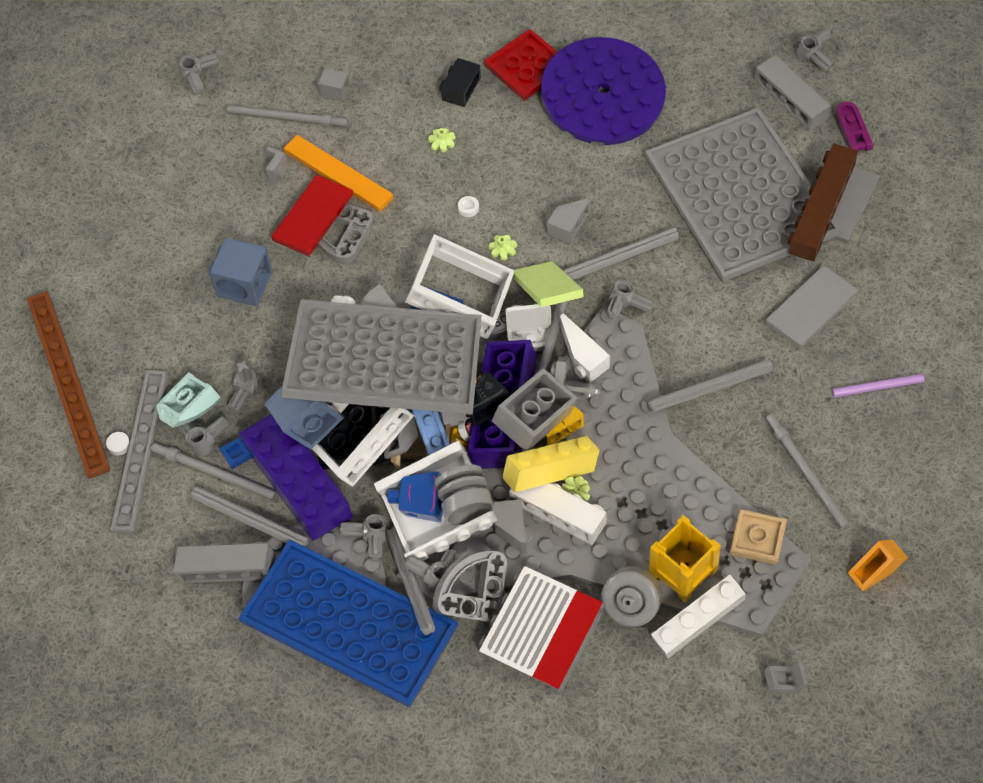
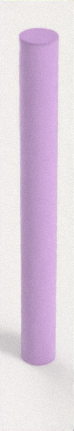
[832,373,924,398]

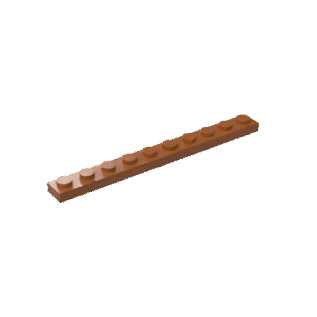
[27,291,111,479]

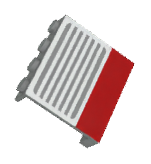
[479,566,604,695]

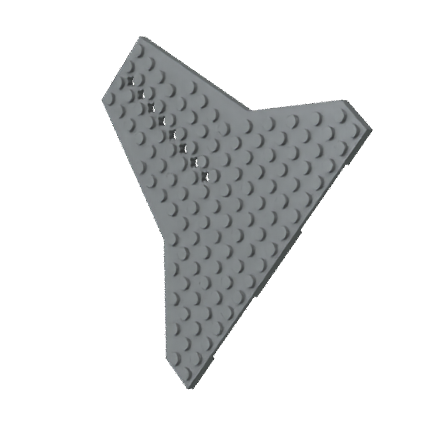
[396,305,811,638]

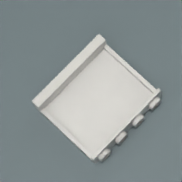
[374,441,498,561]

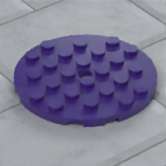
[541,37,666,145]

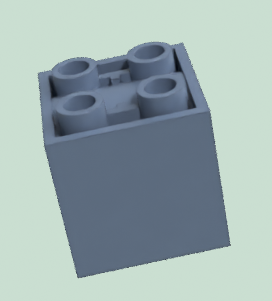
[209,238,273,307]
[264,385,344,450]

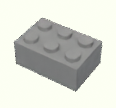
[492,368,578,451]

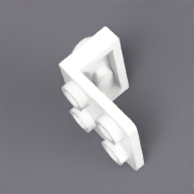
[505,303,555,352]

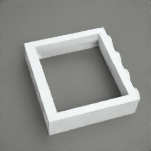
[405,234,514,339]
[312,402,414,487]

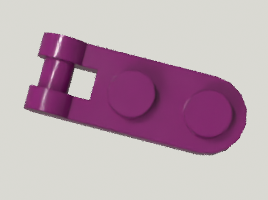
[836,102,873,152]

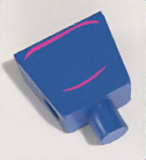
[387,472,443,522]

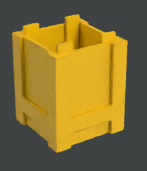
[649,515,721,603]

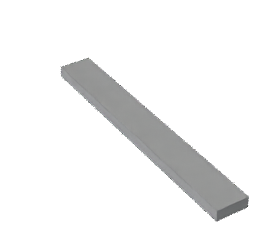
[110,370,169,535]

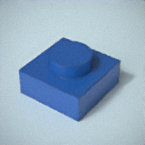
[220,438,252,470]

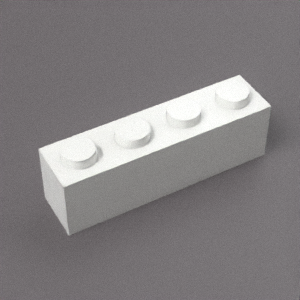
[509,483,607,545]
[651,574,746,659]

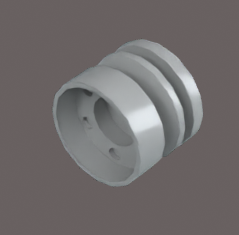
[434,465,494,525]

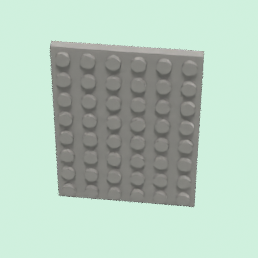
[645,107,841,282]
[282,299,482,415]

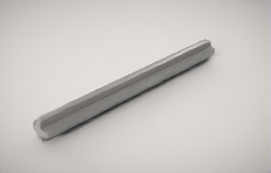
[563,227,679,280]
[647,360,773,412]
[191,486,309,547]
[386,527,435,635]

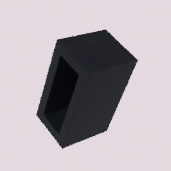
[439,58,481,107]

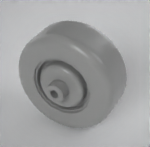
[601,566,662,627]

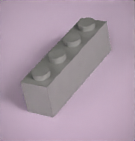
[755,55,831,131]
[173,542,276,583]

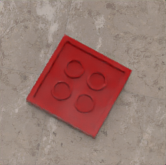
[484,29,557,101]

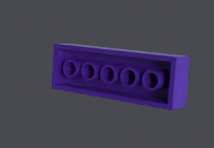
[468,340,537,469]
[239,414,353,542]

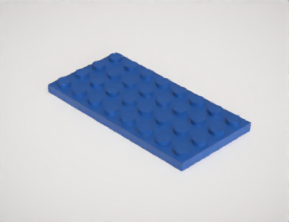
[239,539,458,708]

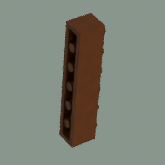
[787,143,858,262]

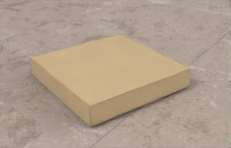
[729,509,787,565]

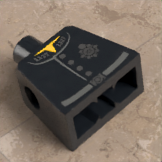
[469,372,510,427]

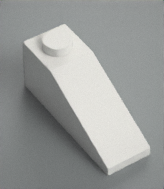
[560,313,610,383]

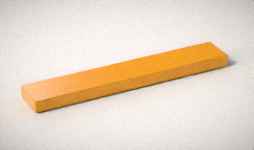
[284,135,394,212]

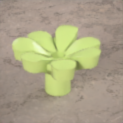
[428,128,456,152]
[489,235,517,260]
[562,476,590,502]

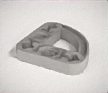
[318,204,374,264]
[433,551,507,622]

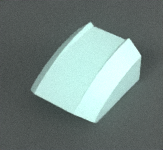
[157,372,221,428]

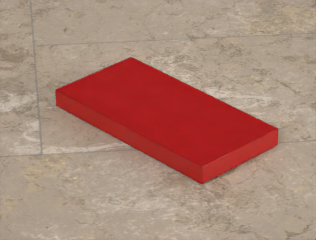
[271,175,354,257]

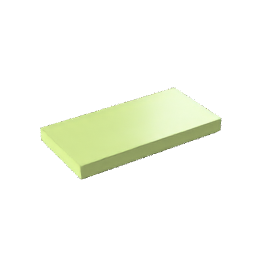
[512,261,584,307]

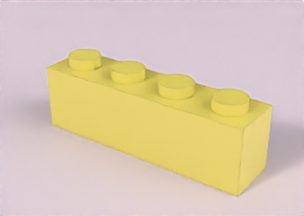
[502,436,600,493]

